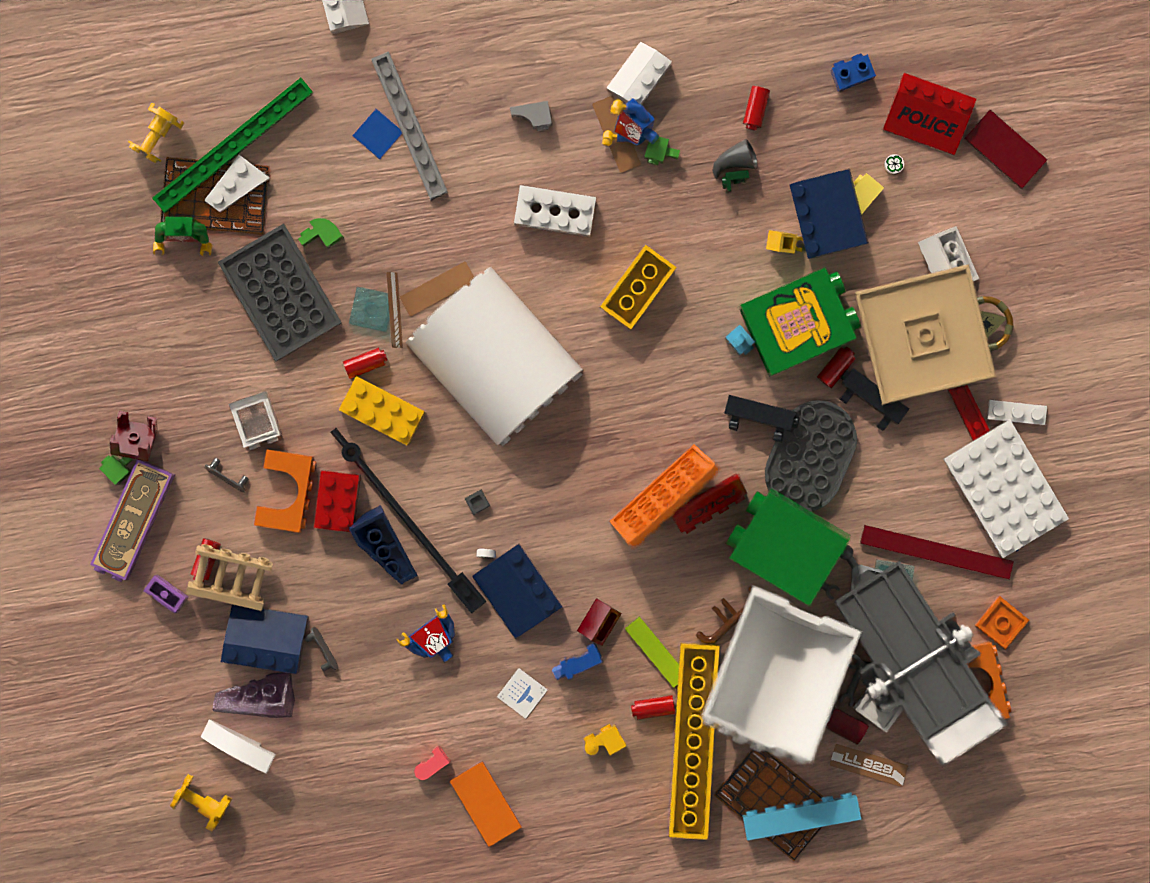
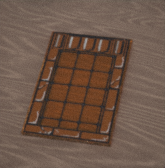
[160,157,269,235]
[714,749,824,861]

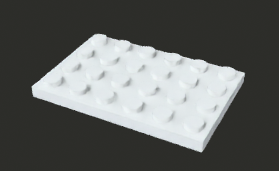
[943,420,1069,558]

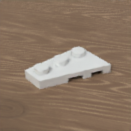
[205,155,270,213]

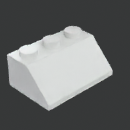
[322,0,369,34]
[607,42,672,105]
[918,226,979,281]

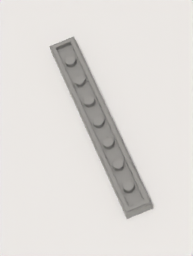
[371,52,448,200]

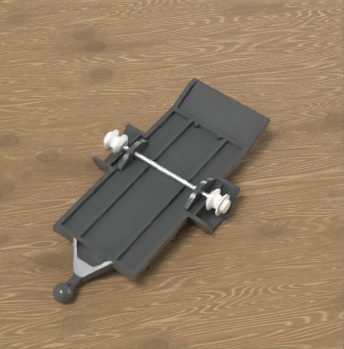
[834,545,1008,767]

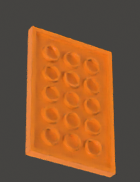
[609,445,720,549]

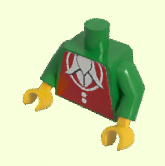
[153,217,213,256]

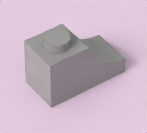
[510,101,552,131]

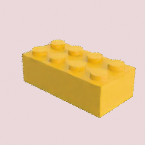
[600,245,677,331]
[339,376,426,446]

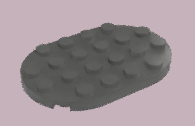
[765,400,857,512]

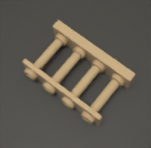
[186,544,273,611]

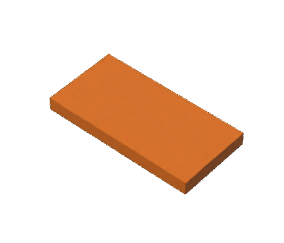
[450,761,522,847]

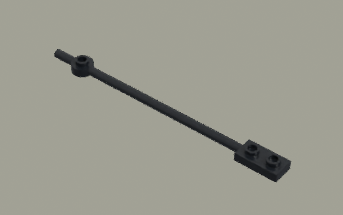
[330,428,487,614]

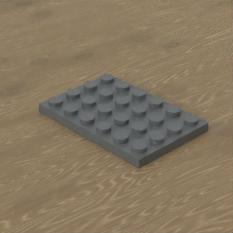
[218,224,342,362]

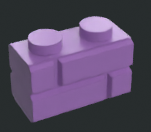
[144,575,188,613]

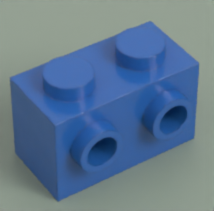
[830,53,876,92]

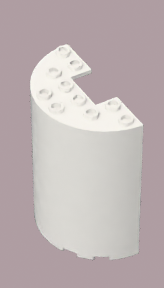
[406,267,583,446]
[702,587,861,765]

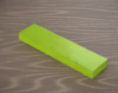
[625,616,679,688]

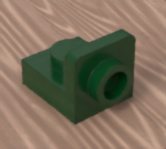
[722,170,749,193]

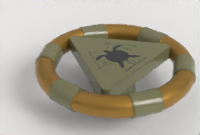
[977,296,1014,352]

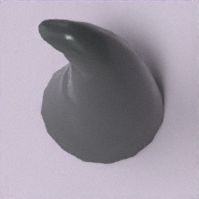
[712,139,757,179]

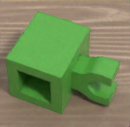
[644,137,680,165]
[99,455,133,485]

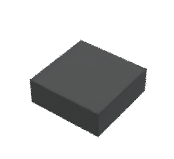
[465,489,490,515]

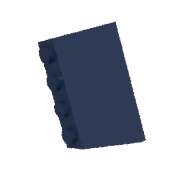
[789,169,869,259]
[472,543,563,639]
[221,604,308,674]

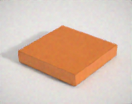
[975,596,1030,650]

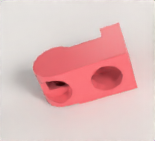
[414,746,450,780]

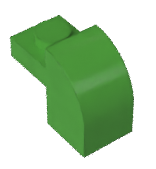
[298,218,344,248]

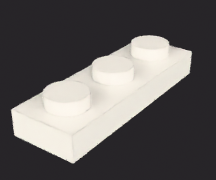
[987,400,1047,425]

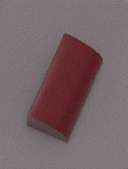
[577,598,622,646]
[824,707,869,745]

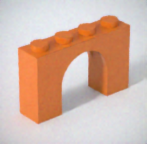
[254,449,316,533]
[967,642,1012,719]

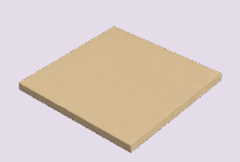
[855,264,996,405]

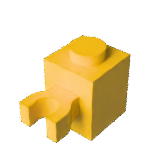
[766,230,803,254]

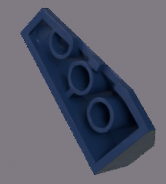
[349,505,418,584]

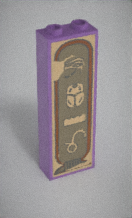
[90,460,175,582]

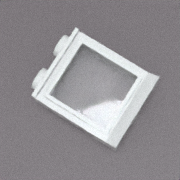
[229,392,282,450]

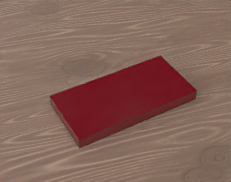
[964,110,1048,189]

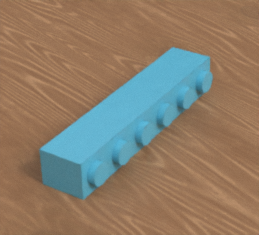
[742,792,861,840]

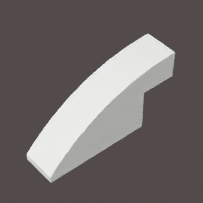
[201,719,276,773]

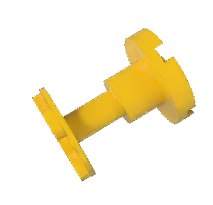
[128,103,185,164]
[170,774,232,832]

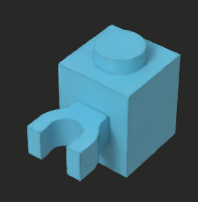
[725,325,755,355]

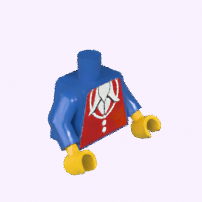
[602,98,659,146]
[396,605,455,662]

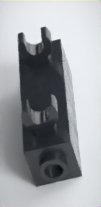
[839,368,909,431]
[724,395,800,443]

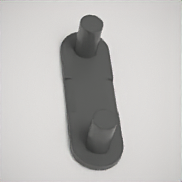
[204,458,249,492]
[304,627,338,671]

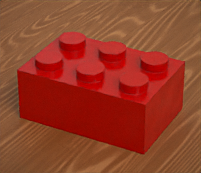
[314,470,361,532]

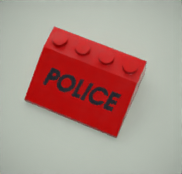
[882,73,977,156]
[672,474,748,534]

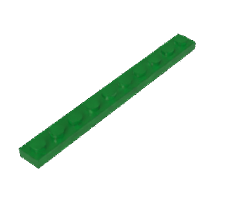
[152,77,313,214]

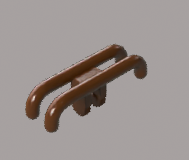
[696,585,754,644]

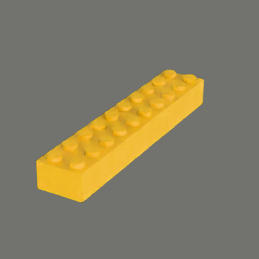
[669,643,719,840]

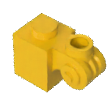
[583,723,627,755]

